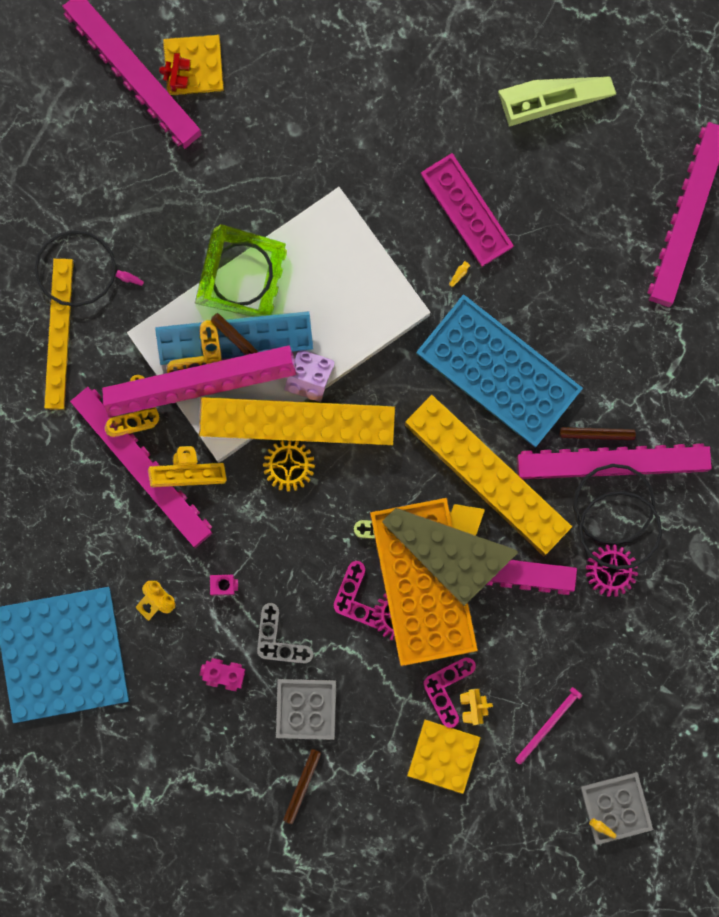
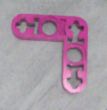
[334,561,387,629]
[423,657,476,728]

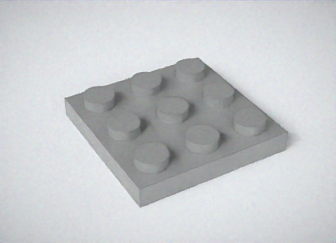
[276,679,336,740]
[580,772,653,845]

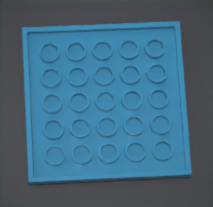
[0,587,129,723]

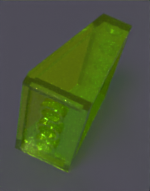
[195,224,287,317]

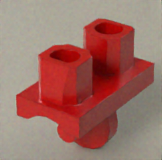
[159,53,191,92]

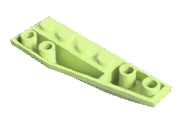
[498,77,616,126]

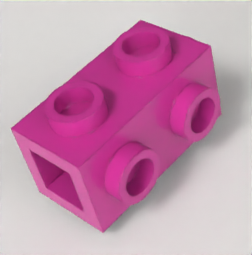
[200,658,246,691]

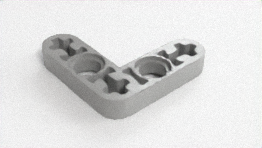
[257,603,313,664]

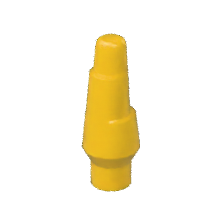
[449,261,471,287]
[589,818,617,839]

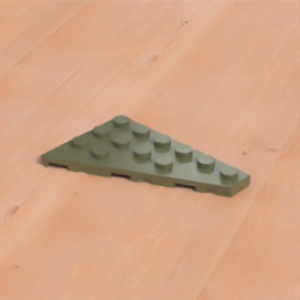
[382,508,519,606]

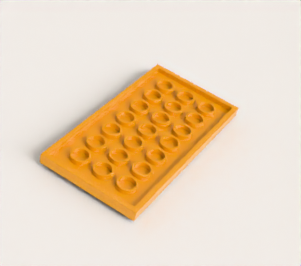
[370,498,478,666]

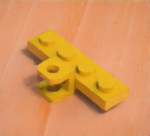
[148,446,227,487]

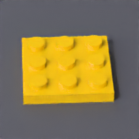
[163,35,224,95]
[407,719,481,794]

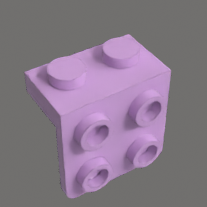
[284,350,334,403]

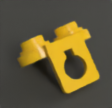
[136,581,175,621]

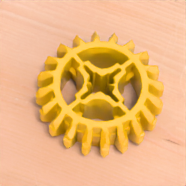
[263,440,315,492]

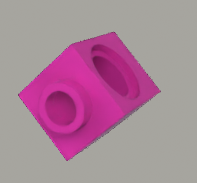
[210,575,238,596]

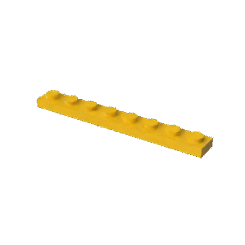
[44,259,73,410]

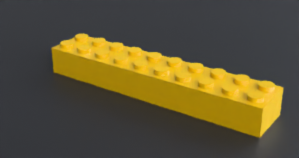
[405,395,572,556]
[199,397,395,445]

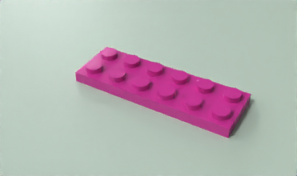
[420,153,514,267]

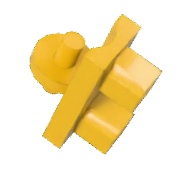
[460,689,493,725]

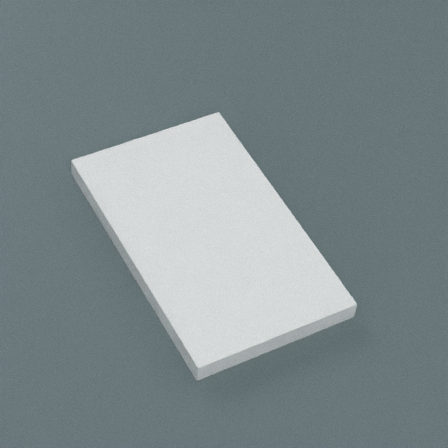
[127,187,431,463]

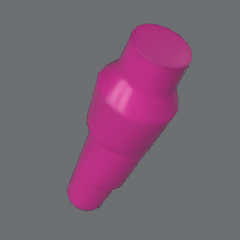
[115,270,144,286]

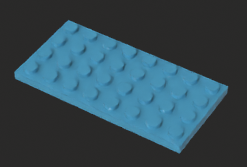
[416,294,583,448]

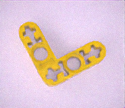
[167,320,222,373]
[104,375,159,437]

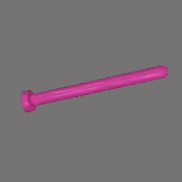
[515,687,583,764]

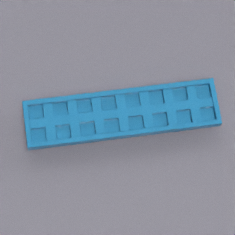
[155,311,313,365]

